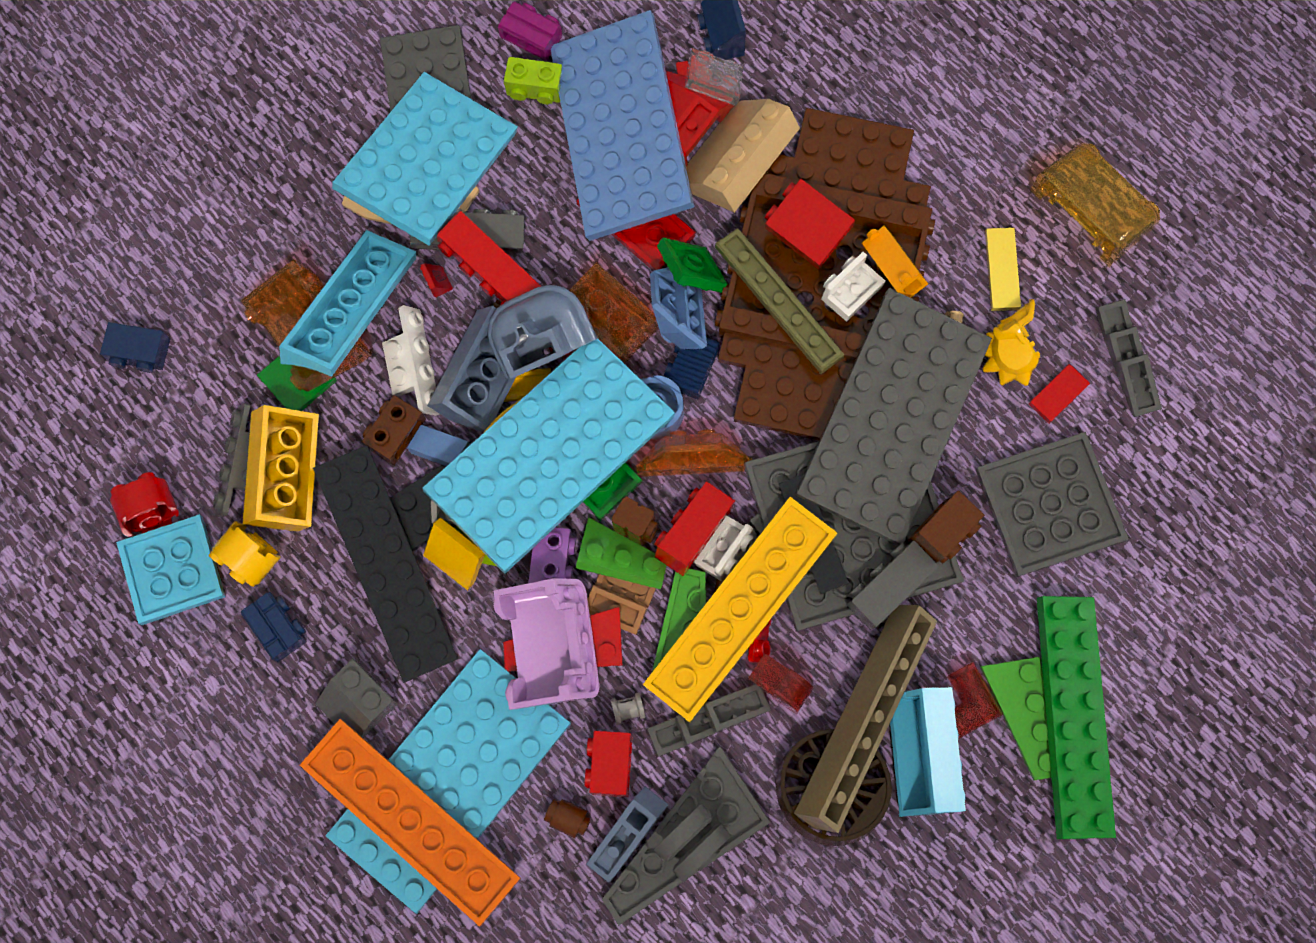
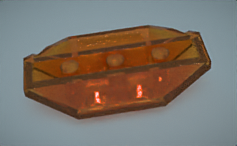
[636,429,752,477]

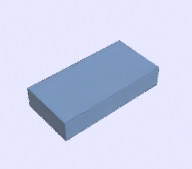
[407,425,470,466]

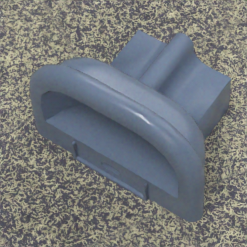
[487,285,598,379]

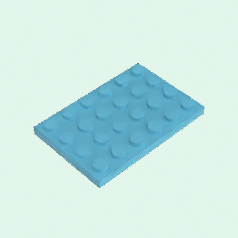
[332,72,518,246]

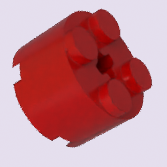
[110,472,179,537]

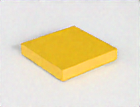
[423,518,485,591]

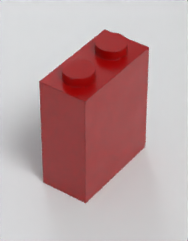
[764,179,855,270]

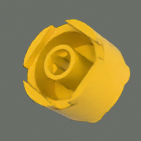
[209,521,281,587]

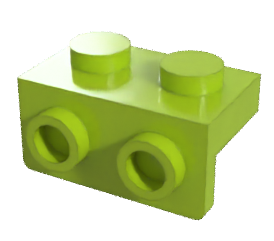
[503,57,562,105]

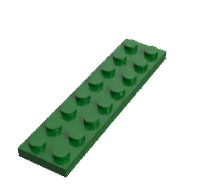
[1037,596,1116,840]

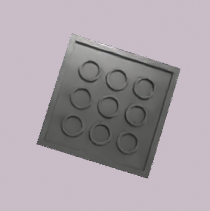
[976,432,1129,577]

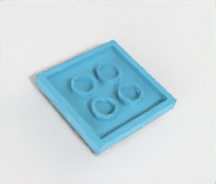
[116,514,225,625]

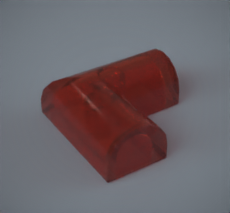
[947,662,1003,739]

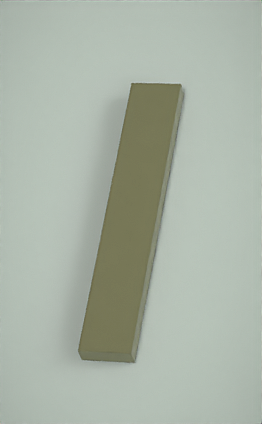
[715,228,844,374]

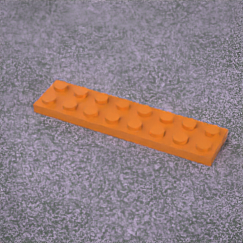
[299,719,521,927]

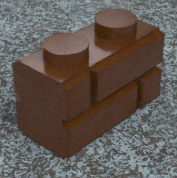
[612,496,659,546]

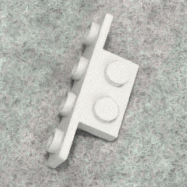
[382,305,439,416]

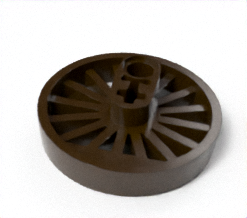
[776,729,892,846]

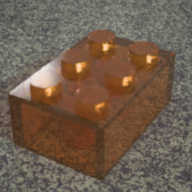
[569,263,659,364]

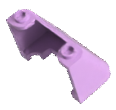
[493,578,599,710]

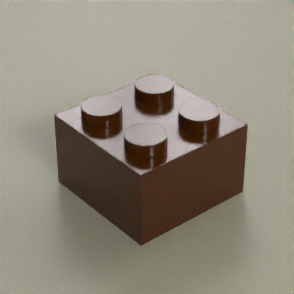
[905,490,985,564]

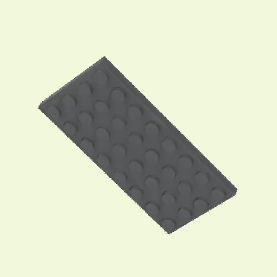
[795,288,992,546]

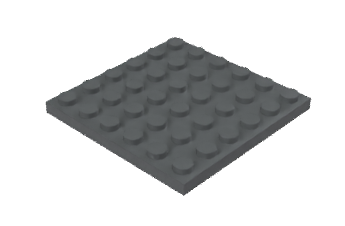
[743,442,964,632]

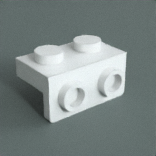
[821,252,885,322]
[694,516,757,582]

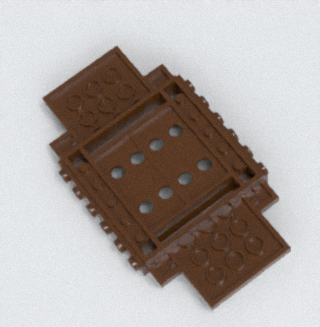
[715,108,936,441]

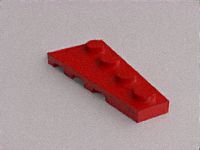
[503,606,623,671]

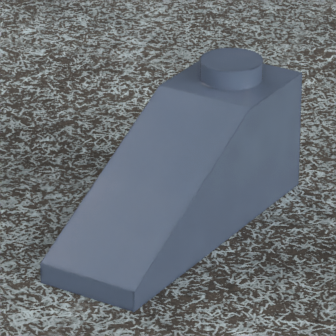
[586,786,668,883]

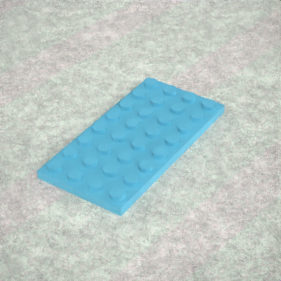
[423,339,675,574]
[326,649,571,914]

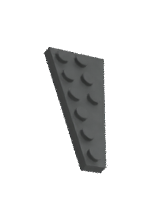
[602,747,770,926]

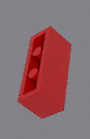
[654,481,735,576]

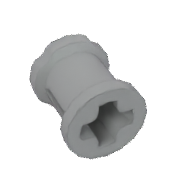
[611,693,645,725]

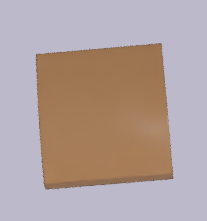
[587,574,657,635]

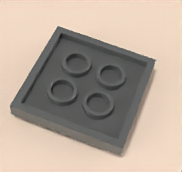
[380,25,471,112]

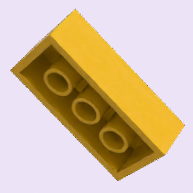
[243,405,319,531]

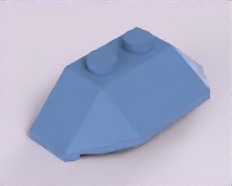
[650,267,707,349]

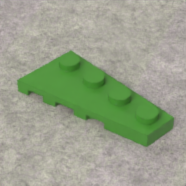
[980,657,1051,781]

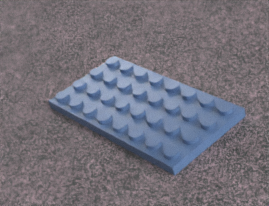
[551,10,694,241]

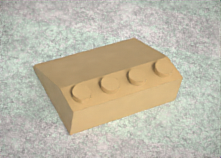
[686,99,800,213]

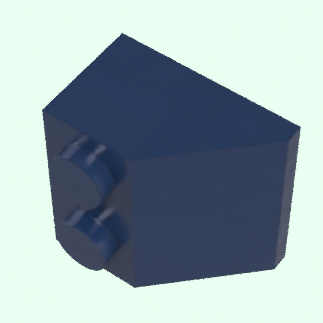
[697,0,746,62]

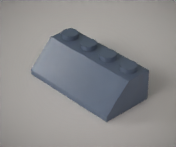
[427,306,516,433]

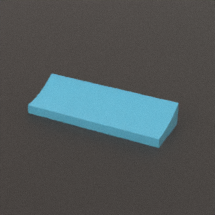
[279,230,416,377]

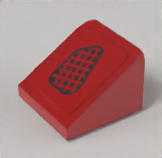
[420,264,453,297]

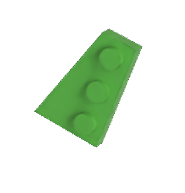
[576,517,667,589]

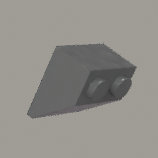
[315,658,398,738]

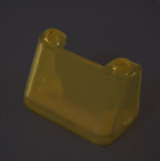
[1030,143,1160,268]

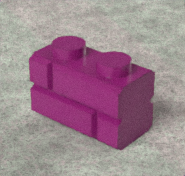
[498,1,563,61]

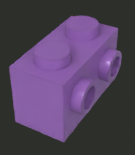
[528,527,576,583]

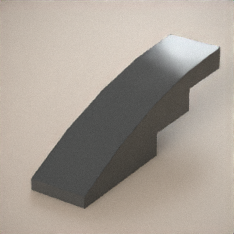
[1095,299,1162,417]
[645,683,771,758]

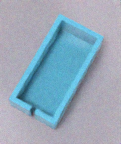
[890,687,966,817]

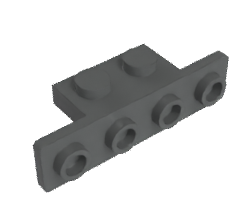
[213,403,250,517]

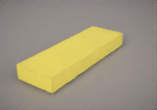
[985,228,1021,311]

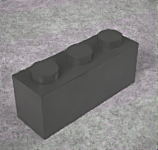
[846,541,939,630]

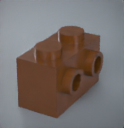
[361,395,426,466]

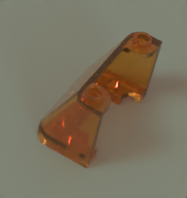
[241,259,372,392]

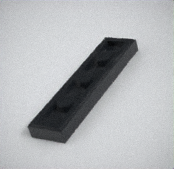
[778,474,849,594]

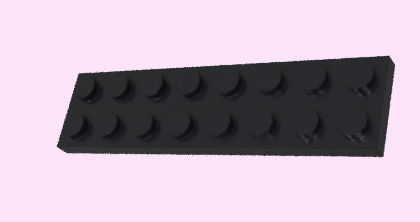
[313,445,458,683]

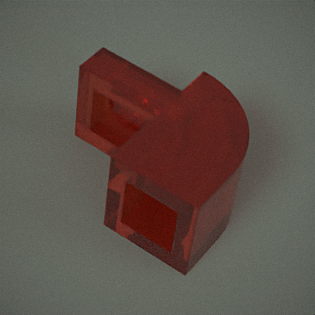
[748,654,814,715]

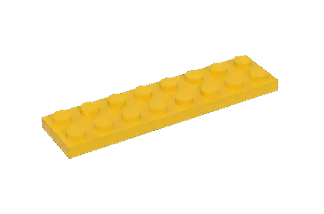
[643,497,837,722]

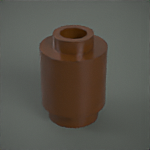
[544,798,591,839]

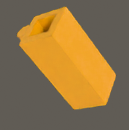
[862,225,928,298]

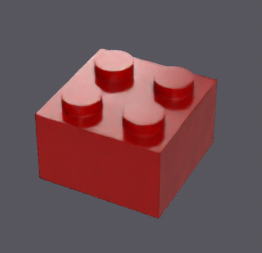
[585,731,633,798]

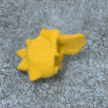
[982,299,1040,386]

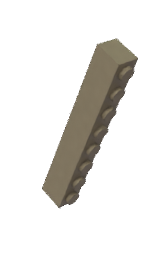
[794,605,937,833]

